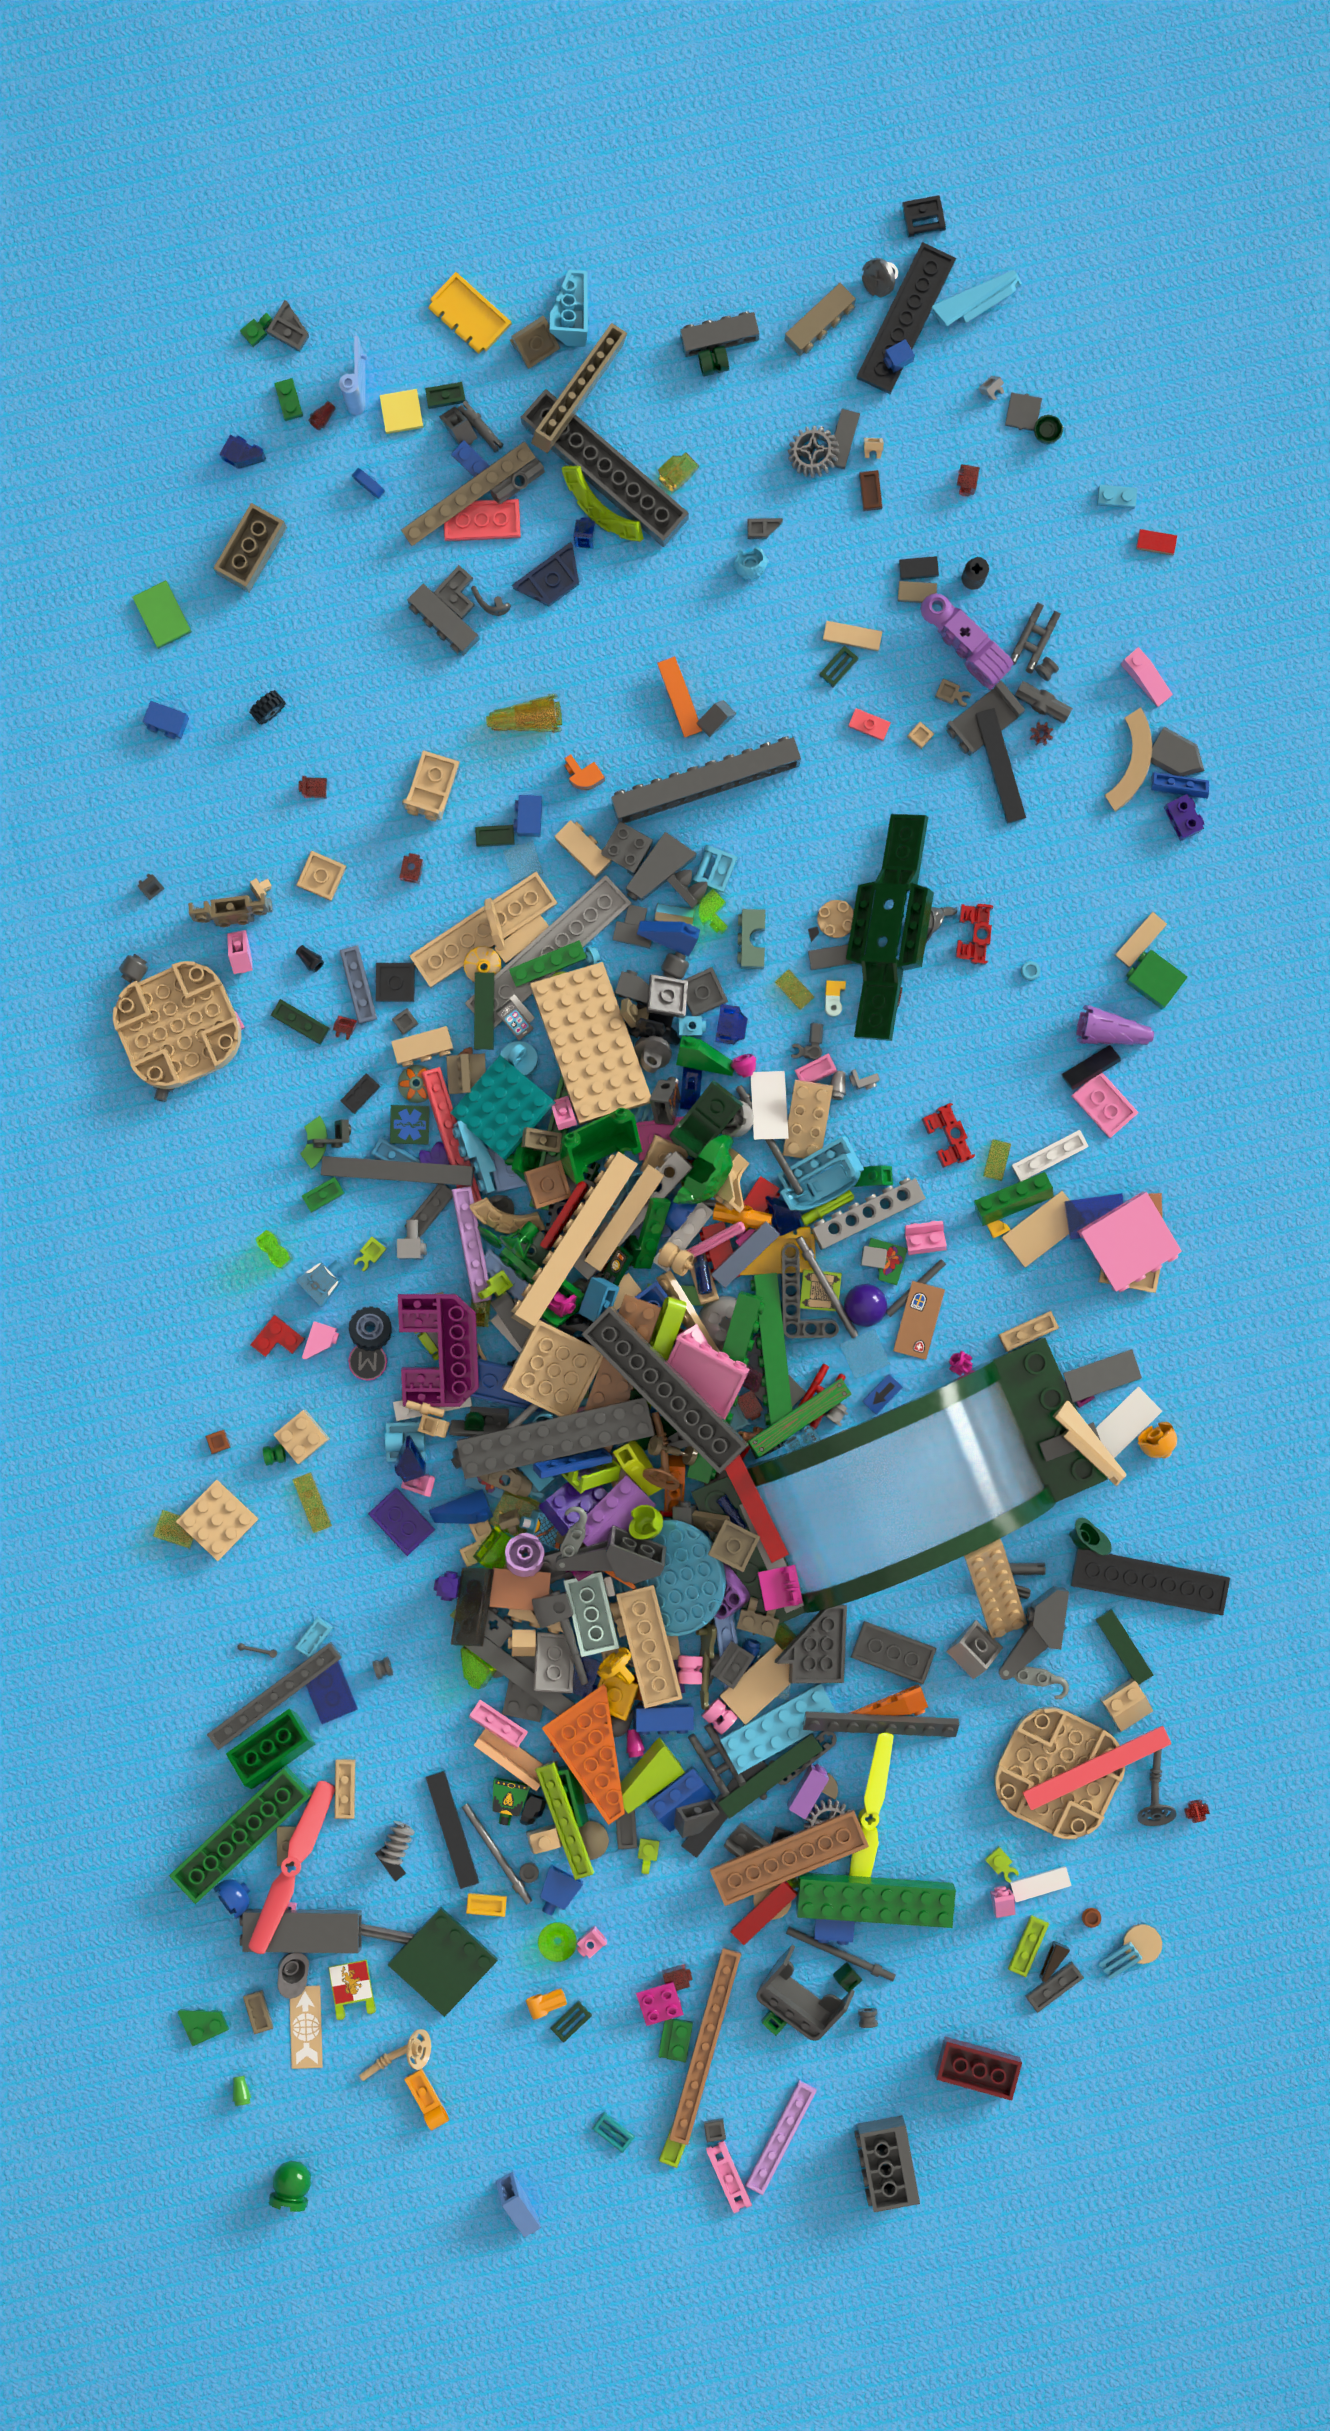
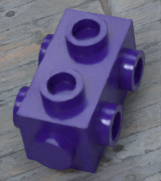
[434,1571,462,1601]

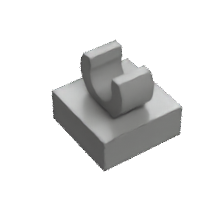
[978,376,1004,400]

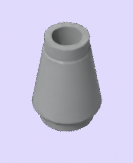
[830,1071,846,1100]

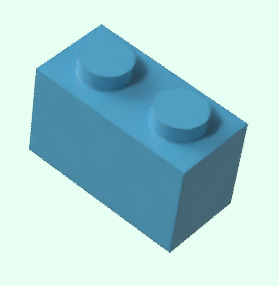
[579,1277,620,1322]

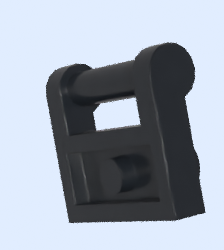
[902,195,946,238]

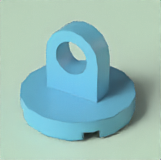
[500,1041,538,1077]

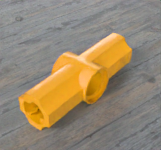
[713,1202,773,1229]

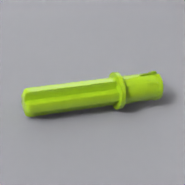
[800,1190,854,1227]

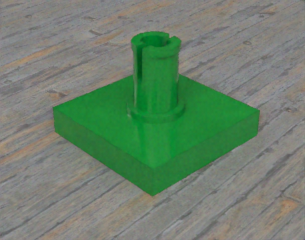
[504,1142,542,1184]

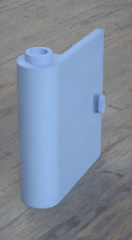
[339,336,367,415]

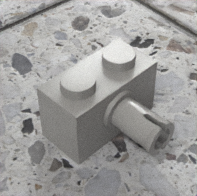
[397,1220,427,1259]

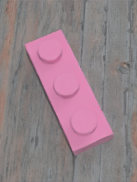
[469,1700,528,1749]

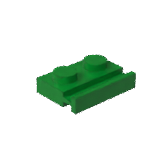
[658,2019,693,2062]

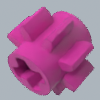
[949,1351,973,1376]

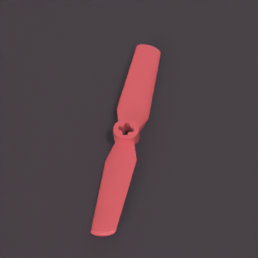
[248,1781,335,1954]

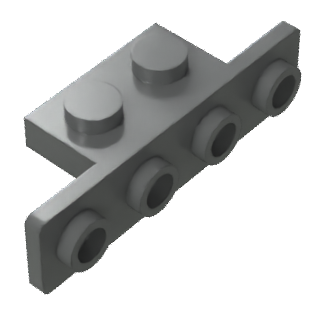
[449,1406,523,1437]

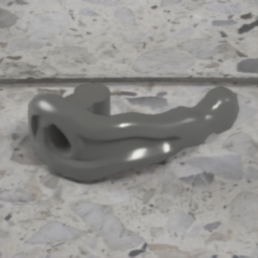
[471,586,511,616]

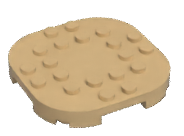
[113,961,241,1089]
[994,1707,1125,1839]

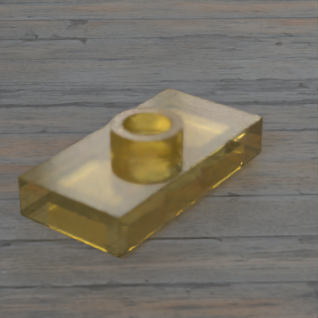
[775,969,814,1010]

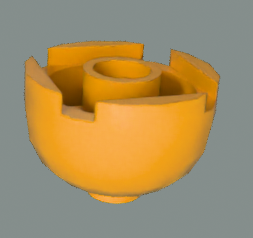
[1138,1422,1177,1458]

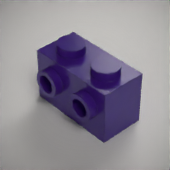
[1164,794,1204,841]

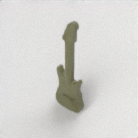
[696,1623,717,1710]

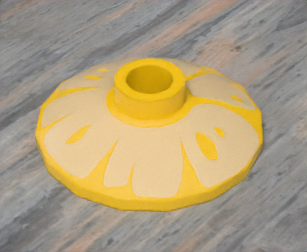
[464,946,501,982]

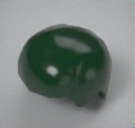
[1034,415,1063,445]

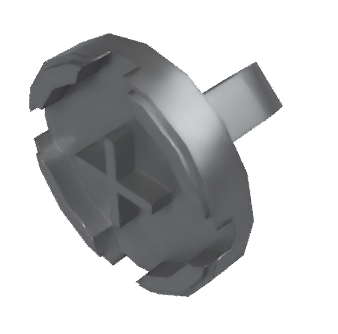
[862,258,898,298]
[634,1036,672,1073]

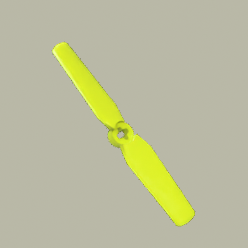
[849,1733,894,1877]

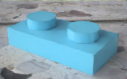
[1097,485,1137,509]

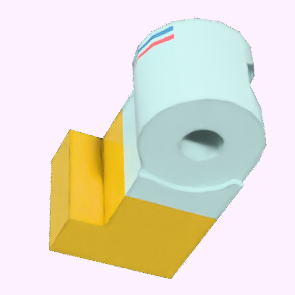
[825,981,846,1017]

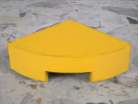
[987,1220,1010,1238]

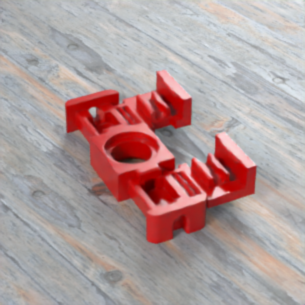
[956,904,993,965]
[922,1103,975,1168]

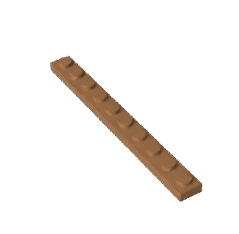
[669,1948,741,2145]

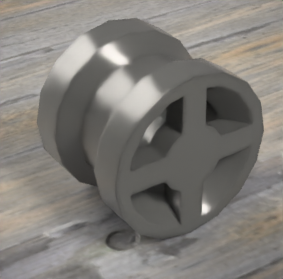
[1035,657,1059,681]
[373,1657,393,1680]
[858,2008,878,2028]

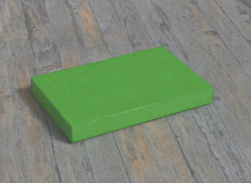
[132,580,192,649]

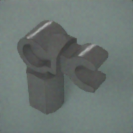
[791,1023,824,1060]

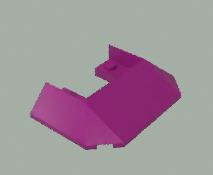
[398,1294,479,1407]

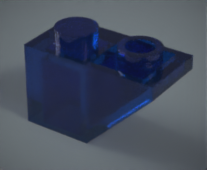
[219,435,266,469]

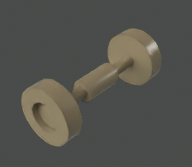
[648,1435,698,1466]

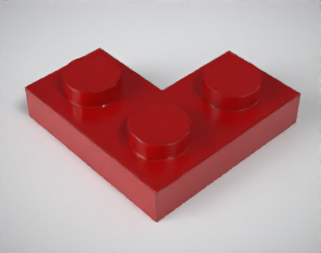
[251,1315,305,1357]

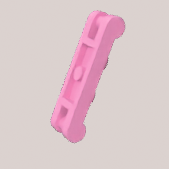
[706,2140,752,2214]

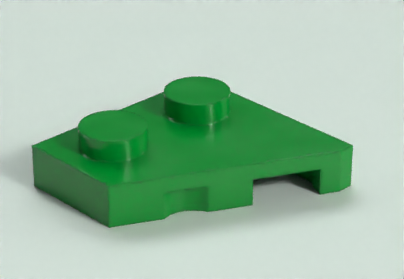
[178,2009,229,2046]

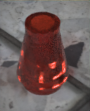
[309,401,336,430]

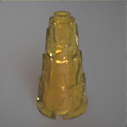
[486,693,562,733]

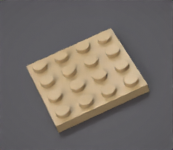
[502,1320,603,1416]

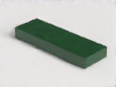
[271,999,330,1045]

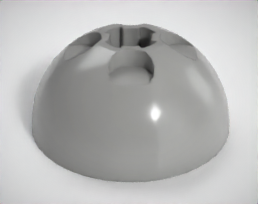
[699,1296,737,1352]

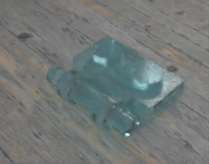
[783,1426,820,1453]

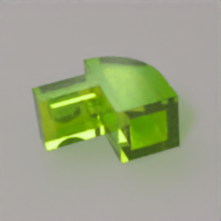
[698,889,728,934]

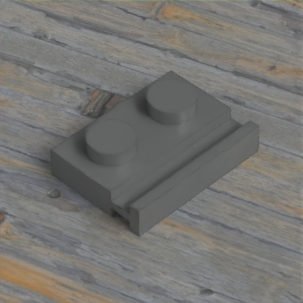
[710,1641,755,1689]

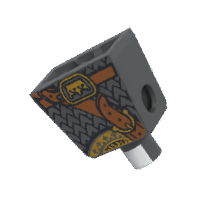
[650,1077,681,1125]

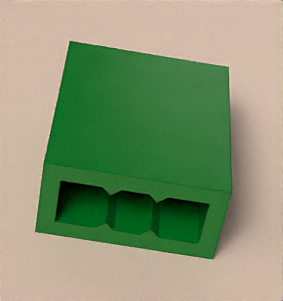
[1126,950,1187,1009]

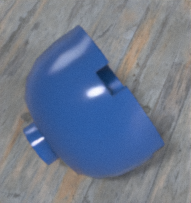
[665,1194,697,1231]
[213,1879,250,1919]

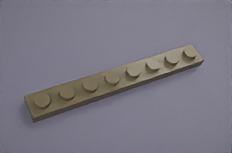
[401,441,536,546]

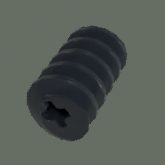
[961,557,989,590]

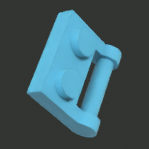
[692,845,738,893]

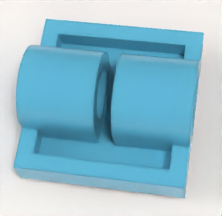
[385,1422,426,1462]

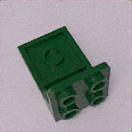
[669,1080,743,1159]

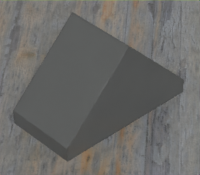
[697,700,736,737]

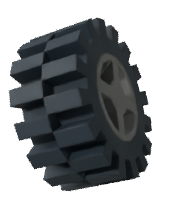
[249,690,286,725]

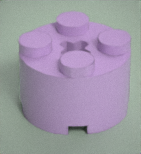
[505,1533,544,1577]

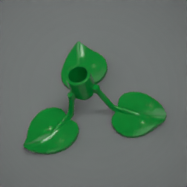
[477,1221,539,1272]

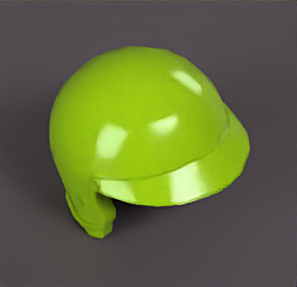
[629,1505,663,1539]

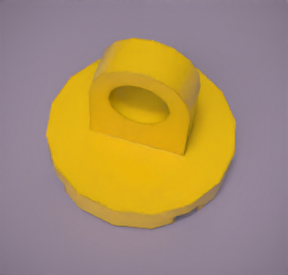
[597,1647,635,1685]

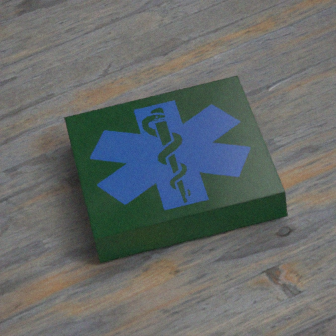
[390,1105,429,1145]

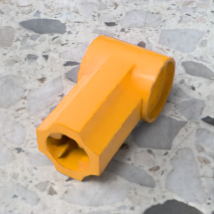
[525,1988,567,2020]

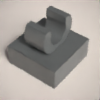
[138,874,165,900]

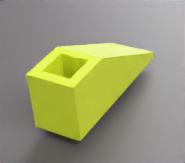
[613,1440,663,1496]

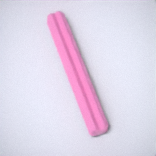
[687,1222,746,1258]

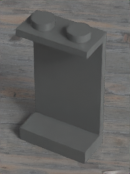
[946,680,1025,756]

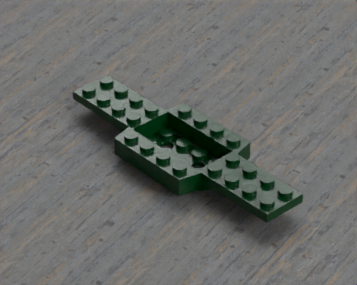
[846,814,934,1041]

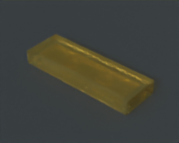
[293,1472,332,1533]

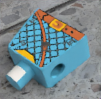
[519,1510,560,1550]

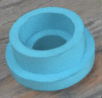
[585,947,600,965]

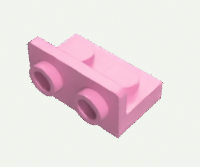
[905,1221,947,1255]

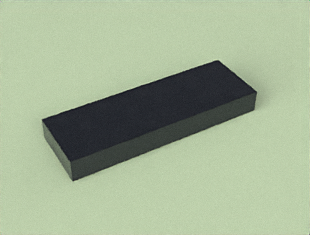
[1062,1045,1121,1091]

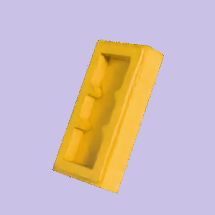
[466,1893,507,1917]

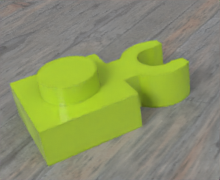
[354,1237,387,1272]
[985,1846,1019,1883]

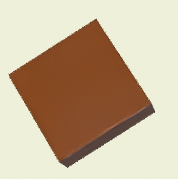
[206,1429,231,1454]

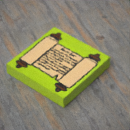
[800,1269,842,1311]

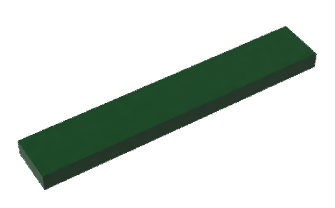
[718,1734,823,1819]

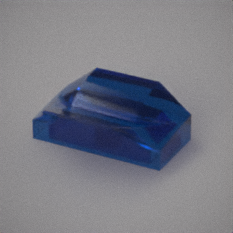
[715,1004,748,1045]

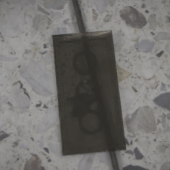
[451,1568,494,1647]

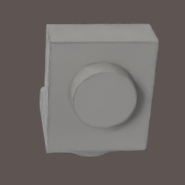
[849,1069,880,1090]

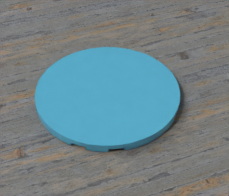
[618,1520,726,1636]

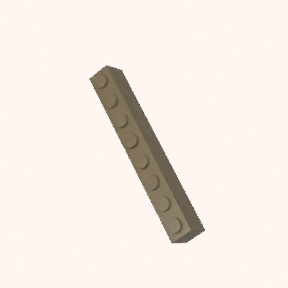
[531,323,627,454]

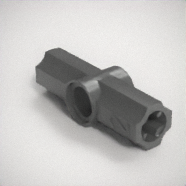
[490,458,545,505]
[1014,681,1073,723]

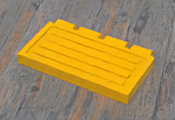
[428,272,512,354]
[738,1226,816,1276]

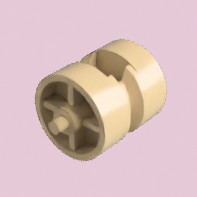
[658,1242,694,1276]

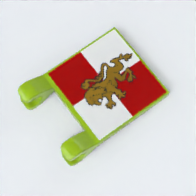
[328,1959,376,2020]

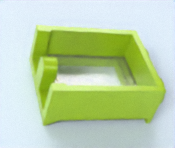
[561,1449,621,1494]

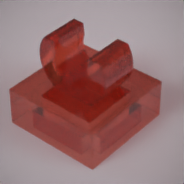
[333,1016,357,1040]

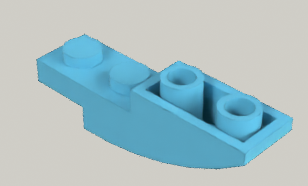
[452,1121,496,1196]

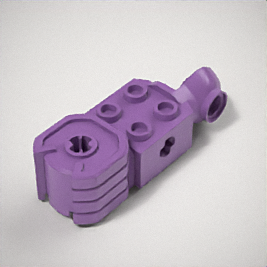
[921,593,1014,690]

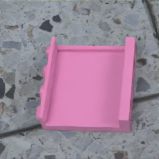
[1077,1191,1182,1292]
[667,1333,750,1420]

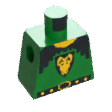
[493,1777,530,1825]

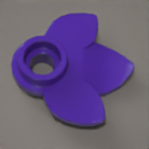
[419,1141,450,1165]

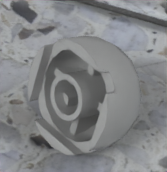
[721,1100,754,1137]

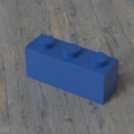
[633,1704,694,1735]

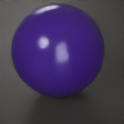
[844,1284,887,1327]

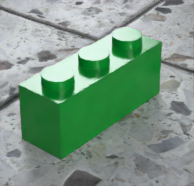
[557,1766,589,1827]

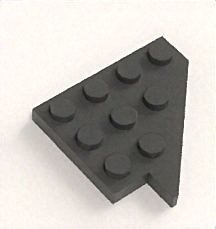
[775,1605,847,1683]

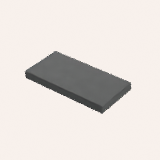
[851,1621,937,1685]

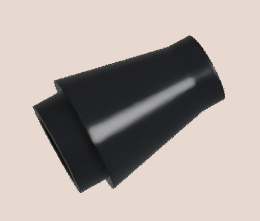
[296,945,324,972]

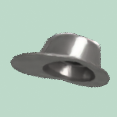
[277,1953,309,1999]

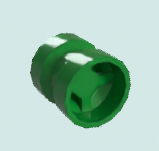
[263,1444,286,1466]

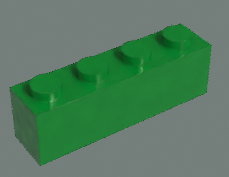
[974,1172,1054,1226]

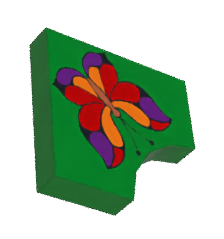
[868,1238,907,1285]

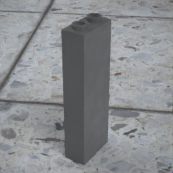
[240,1909,362,1953]

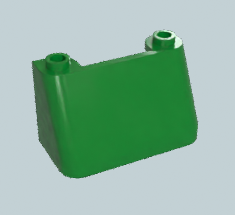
[560,1108,643,1184]

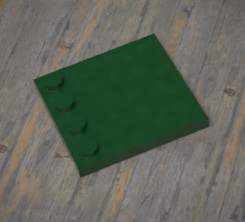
[388,1907,498,2017]

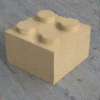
[273,1410,330,1464]

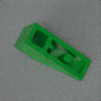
[676,1036,734,1076]

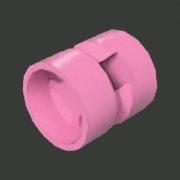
[677,1655,703,1684]
[701,1698,738,1735]

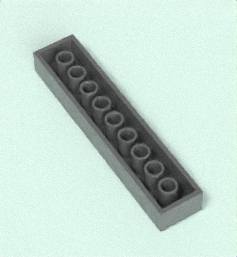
[521,389,689,547]
[611,736,801,824]
[582,1306,749,1474]
[456,1397,656,1479]

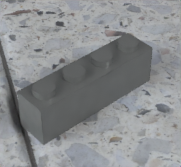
[680,311,759,357]
[407,583,479,656]

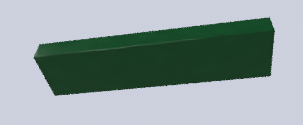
[474,973,494,1050]
[1095,1609,1153,1685]

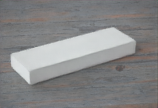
[1010,1866,1072,1902]

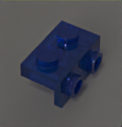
[573,1654,601,1697]

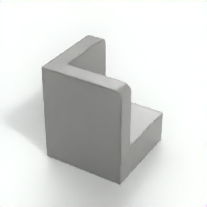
[860,1246,887,1269]

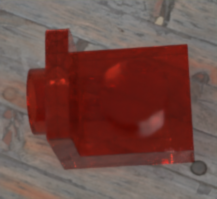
[299,776,327,798]

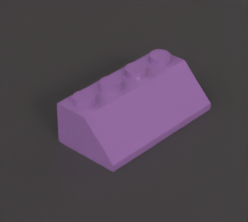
[583,1475,656,1546]

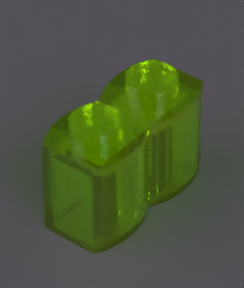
[256,1230,293,1269]

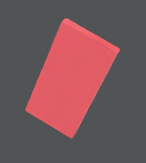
[444,499,521,541]

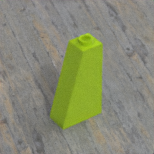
[621,1737,685,1814]

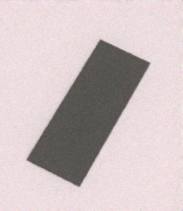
[1063,1349,1142,1402]

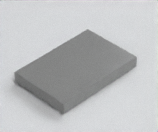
[533,1632,575,1694]

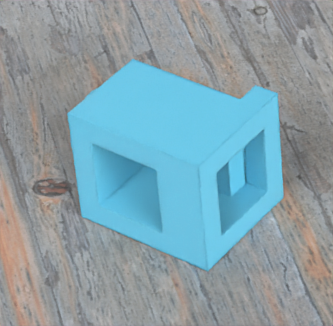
[679,1016,706,1037]

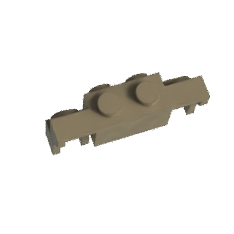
[188,893,273,927]

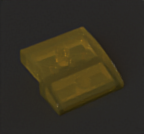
[489,1491,541,1536]

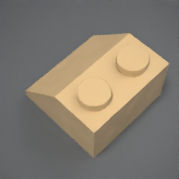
[1100,1678,1153,1732]

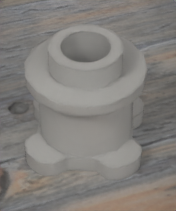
[824,1403,848,1427]

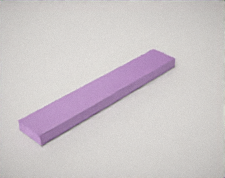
[451,1186,492,1303]
[745,2080,817,2195]

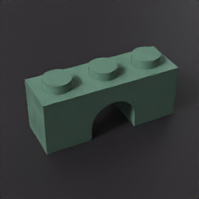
[737,909,765,969]

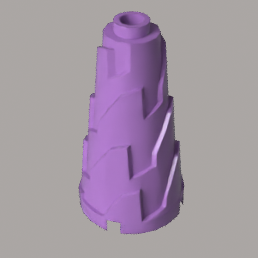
[1076,1005,1154,1045]

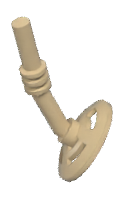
[359,2029,431,2081]

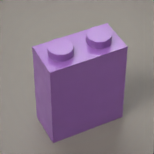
[787,1763,829,1820]

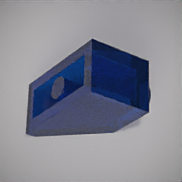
[574,517,596,549]
[680,1067,702,1110]
[765,1196,801,1236]
[395,1435,426,1482]

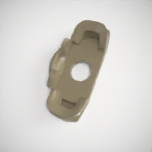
[478,1468,532,1497]

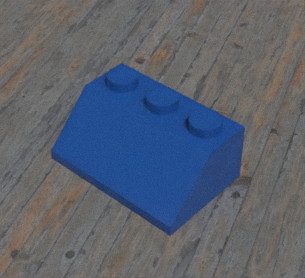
[647,1766,716,1832]

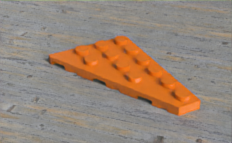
[542,1684,625,1825]

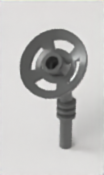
[1137,1749,1176,1826]

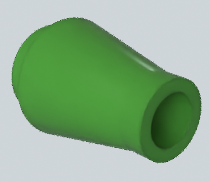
[232,2076,252,2106]

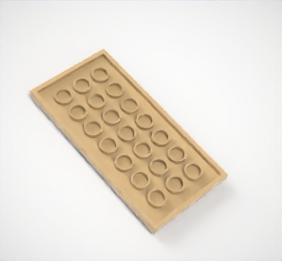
[530,962,651,1125]

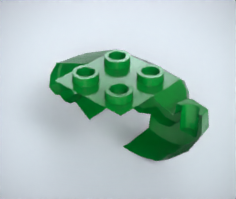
[673,1135,733,1204]

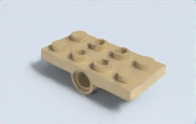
[783,1080,833,1159]

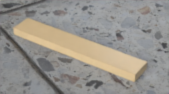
[584,1165,665,1271]

